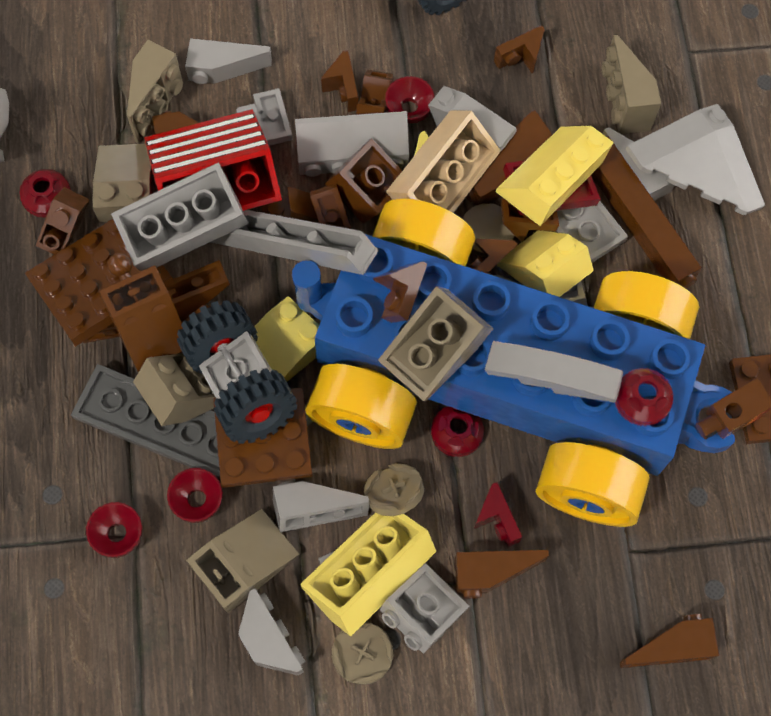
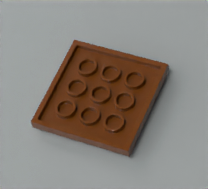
[25,219,175,347]

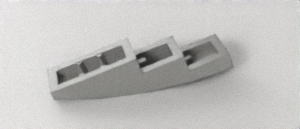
[485,341,623,402]

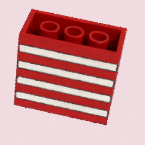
[144,109,282,211]

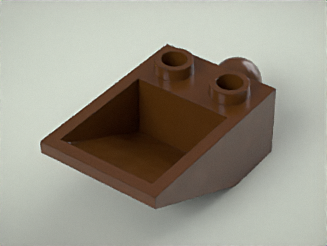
[98,253,183,372]

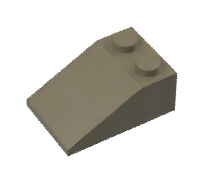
[93,144,154,222]
[378,286,494,401]

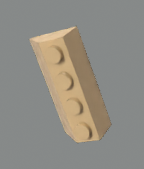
[386,110,501,213]

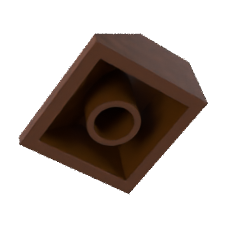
[325,138,402,224]

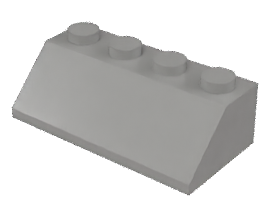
[295,111,409,177]
[111,162,249,271]

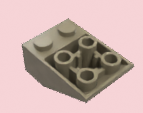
[602,35,661,134]
[127,40,183,144]
[133,353,216,426]
[186,509,300,614]

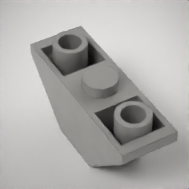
[238,588,305,676]

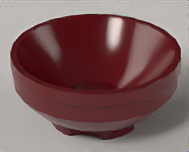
[385,76,435,124]
[19,169,71,218]
[615,368,673,426]
[431,406,484,457]
[167,468,223,523]
[86,502,142,558]

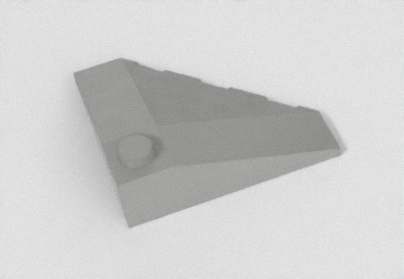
[625,104,765,215]

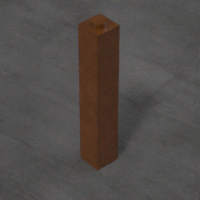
[591,136,702,289]

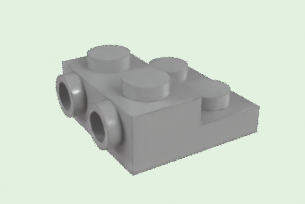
[380,563,469,654]

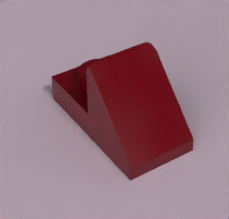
[474,482,522,547]

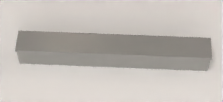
[211,210,379,275]

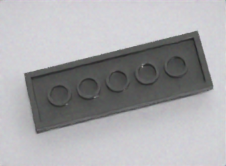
[71,364,220,480]

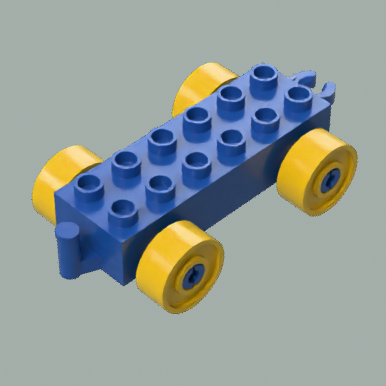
[292,199,735,527]

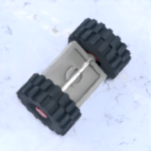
[177,300,297,444]

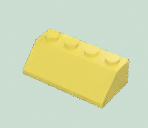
[495,126,614,226]
[300,512,436,636]

